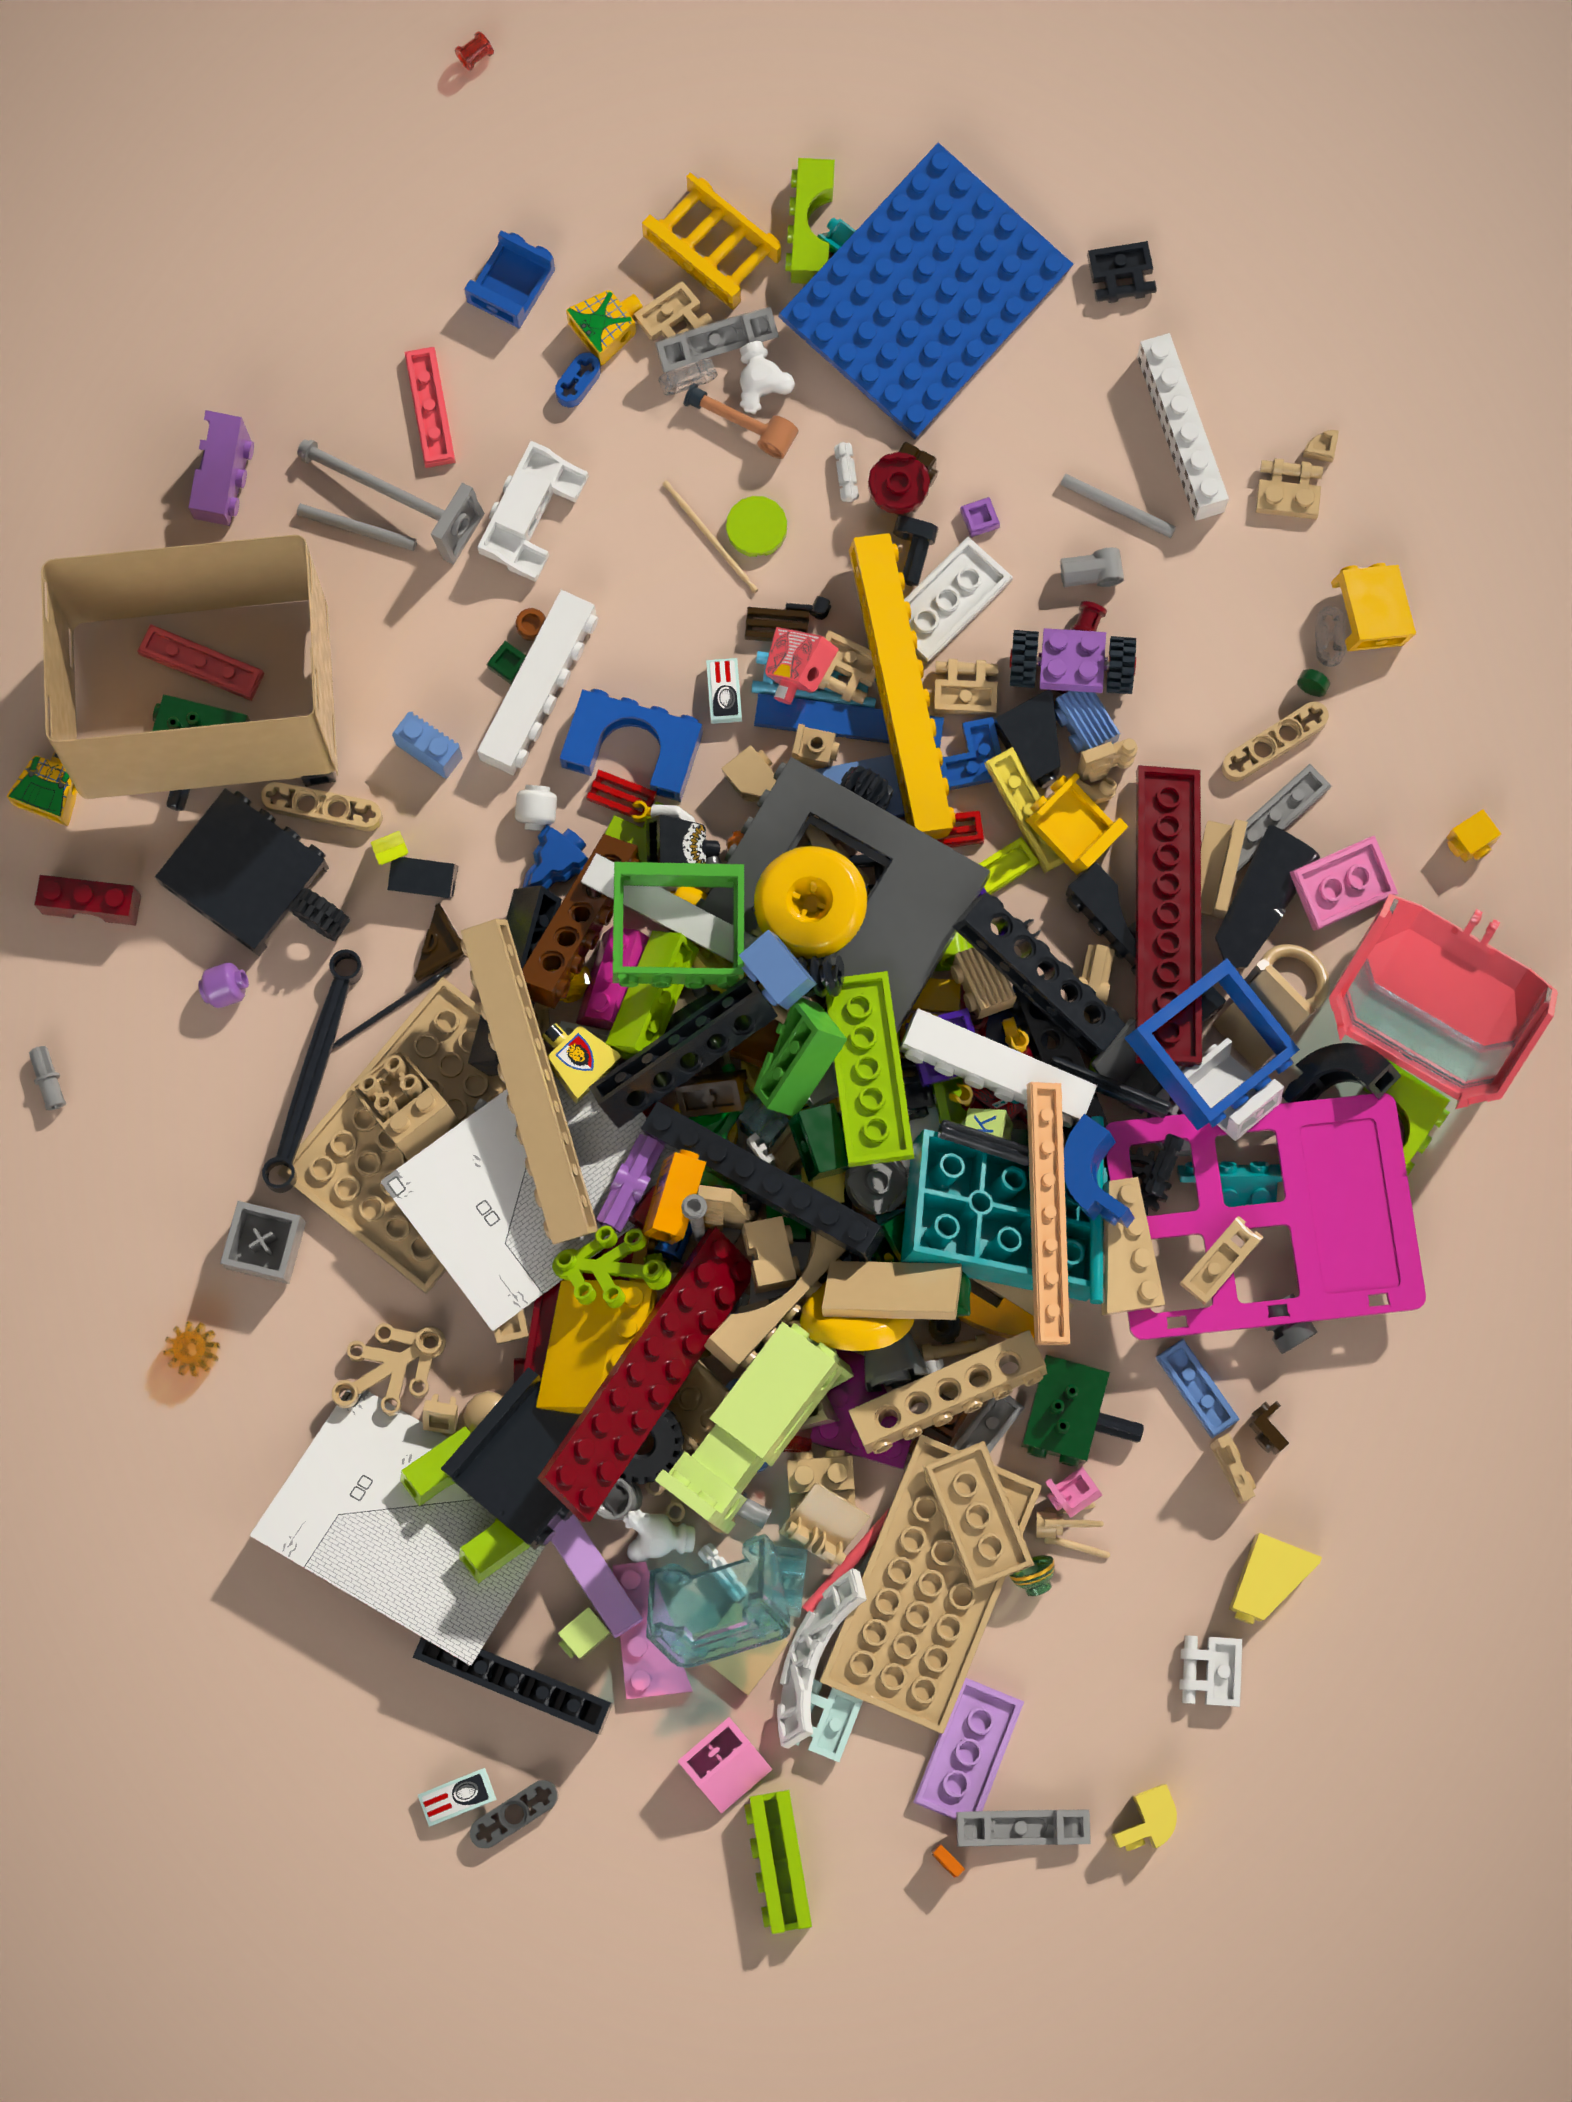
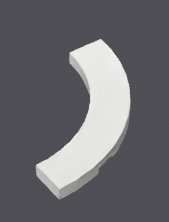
[777,1568,867,1749]

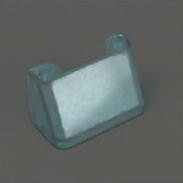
[646,1534,791,1668]

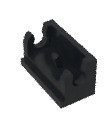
[387,857,459,899]

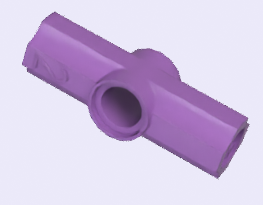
[596,1134,664,1233]

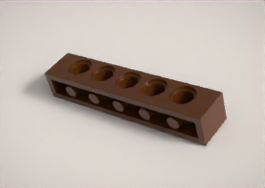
[522,834,642,1009]

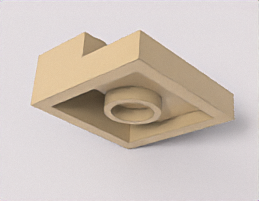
[787,1450,856,1515]

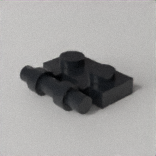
[1087,241,1157,303]

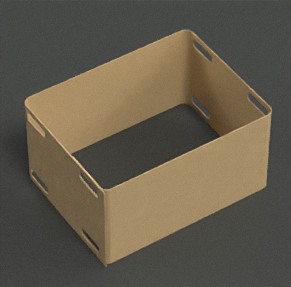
[41,534,338,799]

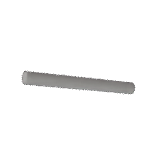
[1060,474,1176,538]
[297,503,417,551]

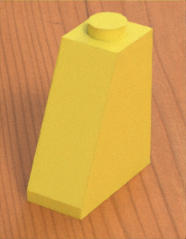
[1229,1533,1322,1625]

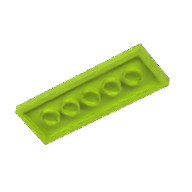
[825,971,914,1167]

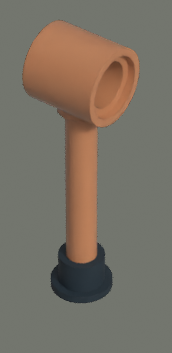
[683,383,799,459]

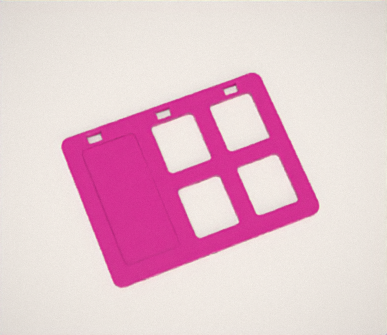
[1106,1093,1426,1340]

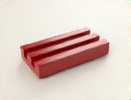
[586,769,657,823]
[937,811,984,848]

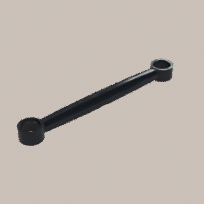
[262,949,363,1193]

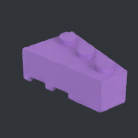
[188,410,254,526]

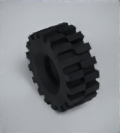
[620,1409,684,1484]

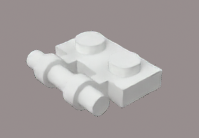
[1179,1635,1242,1707]

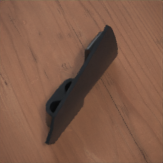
[1215,825,1320,969]

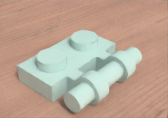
[795,1679,863,1762]

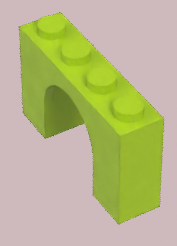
[1363,1059,1450,1176]
[400,1426,530,1584]

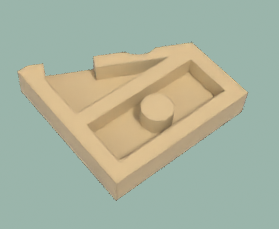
[1210,1433,1256,1504]

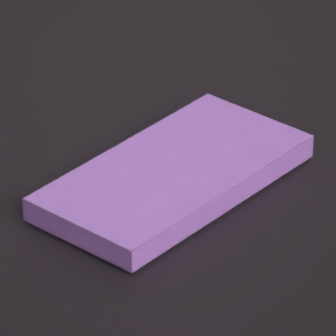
[913,1678,1024,1820]

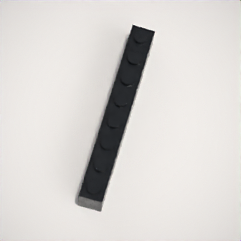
[641,1101,886,1262]

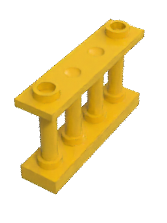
[642,172,781,310]

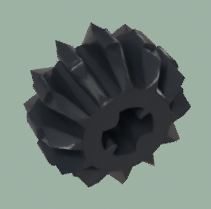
[840,766,894,810]

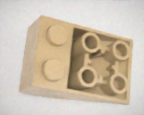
[350,1048,461,1161]

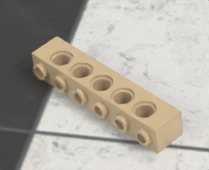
[849,1330,1047,1454]

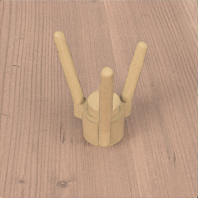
[1036,1502,1110,1558]

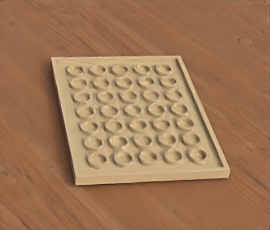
[277,977,507,1294]

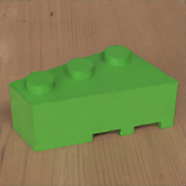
[753,997,847,1116]

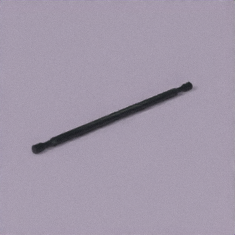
[331,966,453,1051]

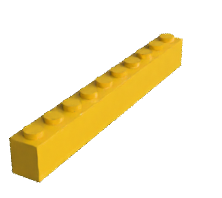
[849,533,956,839]

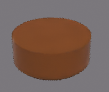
[516,608,546,641]

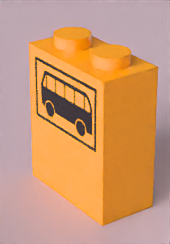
[642,1149,706,1244]

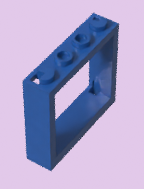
[1125,958,1300,1131]

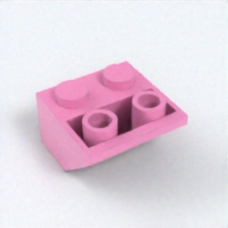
[678,1717,773,1814]

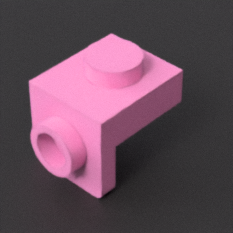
[1045,1467,1102,1518]

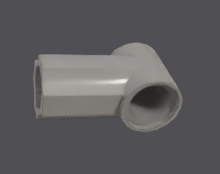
[1060,547,1124,587]

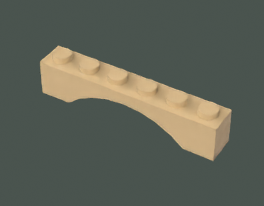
[721,745,870,896]
[704,1201,852,1373]

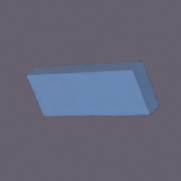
[1156,1339,1240,1438]

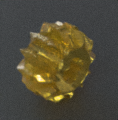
[163,1321,220,1377]

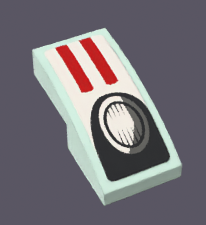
[706,658,742,724]
[418,1768,497,1827]

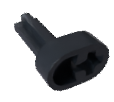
[893,516,938,586]

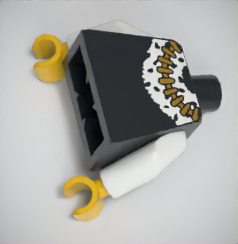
[631,800,720,891]

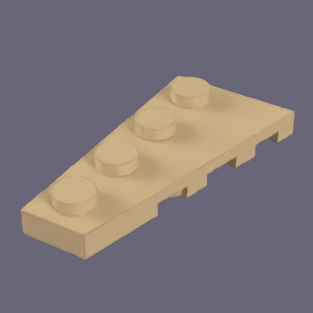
[1101,1177,1165,1316]

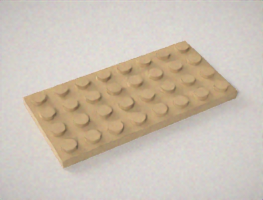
[819,1434,1042,1734]

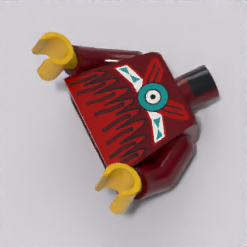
[949,1028,1035,1126]

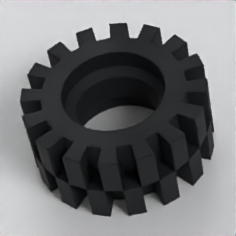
[288,887,350,941]

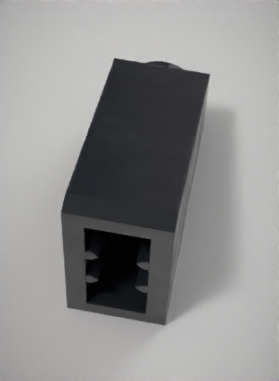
[994,690,1061,789]

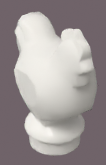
[740,341,795,414]
[623,1510,695,1563]

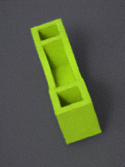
[785,158,835,284]

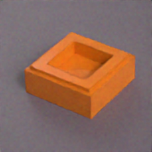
[932,1844,965,1878]

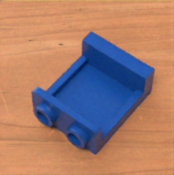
[464,230,555,329]

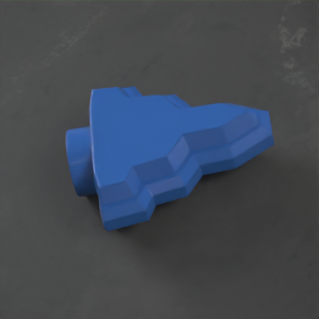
[522,825,589,889]

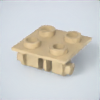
[778,1482,870,1566]

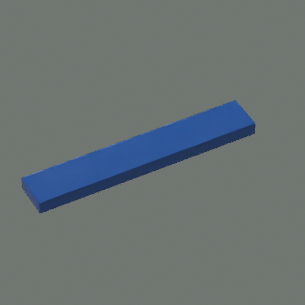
[754,693,944,748]

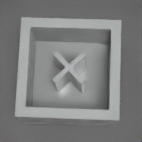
[220,1201,306,1284]

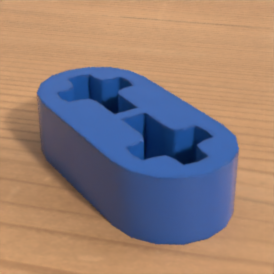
[555,353,601,408]

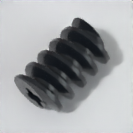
[799,955,844,997]

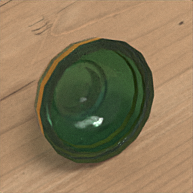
[1009,1555,1055,1596]

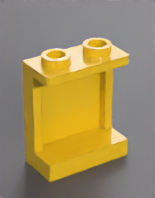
[1331,563,1416,652]
[1025,772,1129,875]

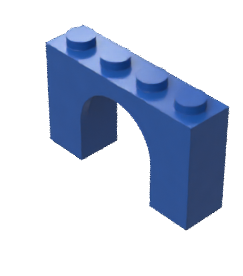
[560,689,703,802]

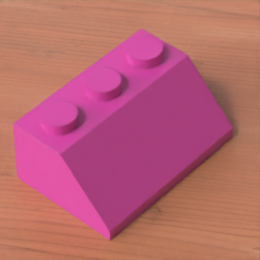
[575,926,649,1030]

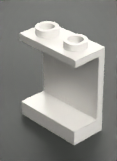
[1182,1038,1284,1141]

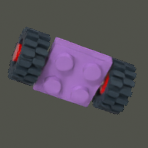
[1009,628,1136,694]

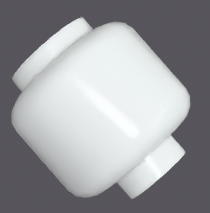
[515,785,557,831]

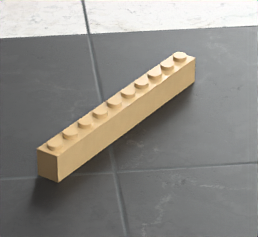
[461,919,598,1245]

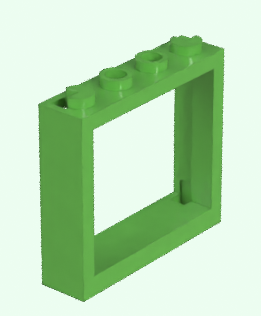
[612,862,744,989]

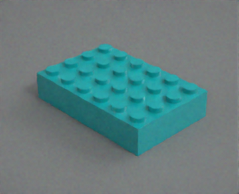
[901,1129,1108,1301]

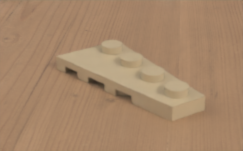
[698,1185,763,1231]

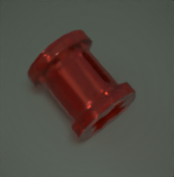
[454,31,494,71]

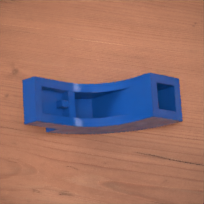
[1064,1114,1135,1228]

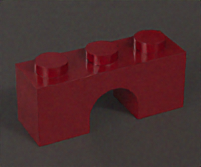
[34,875,141,926]

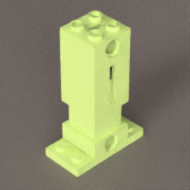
[655,1322,843,1534]

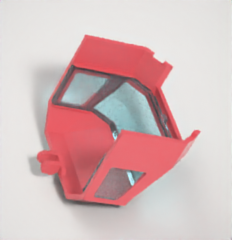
[1329,894,1558,1109]

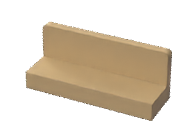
[1201,819,1248,919]

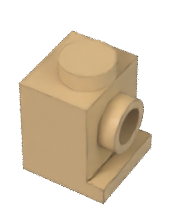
[792,724,840,768]

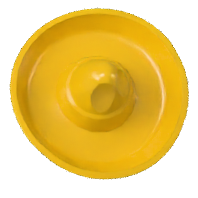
[754,846,867,959]
[800,1281,915,1351]

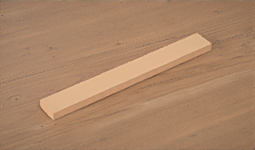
[1027,1082,1070,1346]

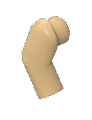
[1076,778,1117,804]

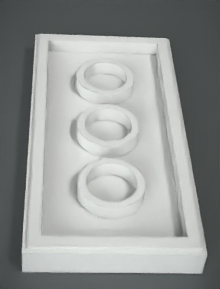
[904,537,1013,665]

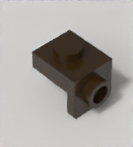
[1249,1401,1289,1455]

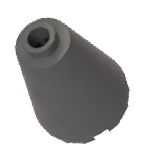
[864,1331,930,1392]

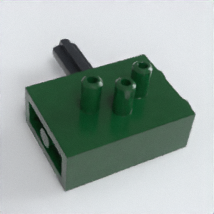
[152,694,251,811]
[1021,1355,1144,1467]

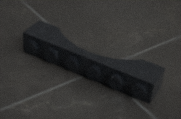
[1066,862,1226,1026]

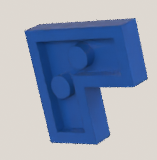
[940,717,1001,790]

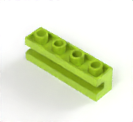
[606,931,699,1059]
[744,1790,812,1934]

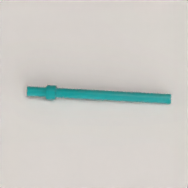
[1090,1116,1107,1304]

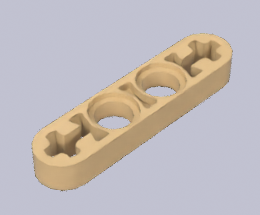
[1222,702,1329,782]
[261,782,383,831]

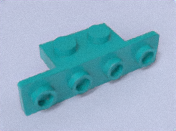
[1177,1161,1282,1207]

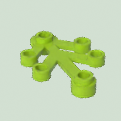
[552,1226,671,1308]

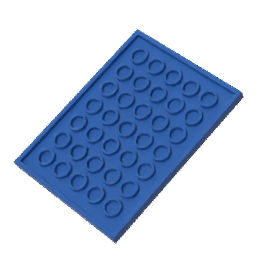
[778,142,1073,439]

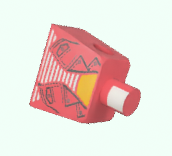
[765,627,839,705]

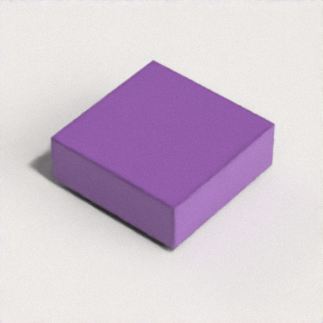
[960,497,1000,538]

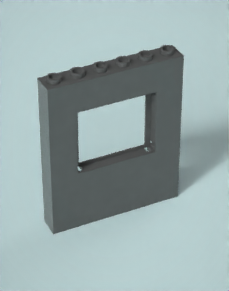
[696,757,990,1033]

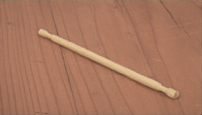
[662,480,758,593]

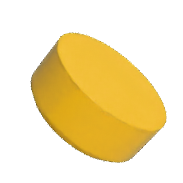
[1002,1017,1019,1050]

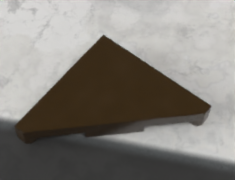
[414,903,465,983]

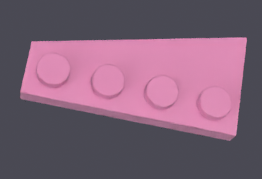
[613,1562,693,1699]

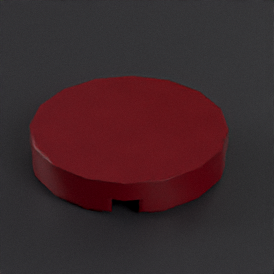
[868,452,930,514]

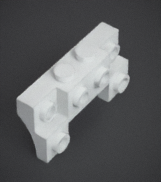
[478,441,589,582]

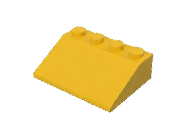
[536,1280,658,1414]

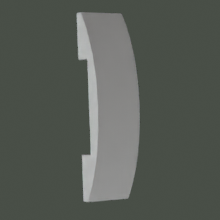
[655,307,779,373]
[956,1810,1091,1847]

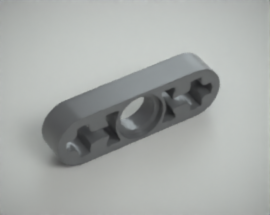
[470,1780,558,1848]

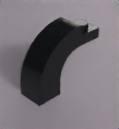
[1282,1043,1401,1103]

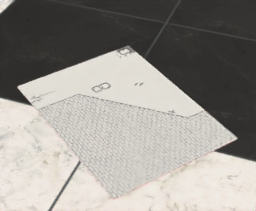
[381,1071,673,1331]
[250,1390,546,1665]

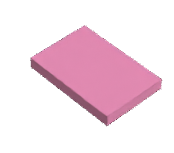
[1289,835,1398,931]

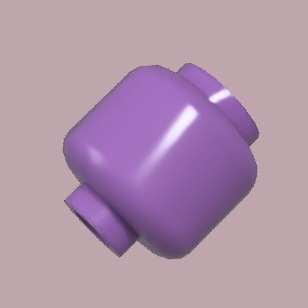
[198,963,249,1008]

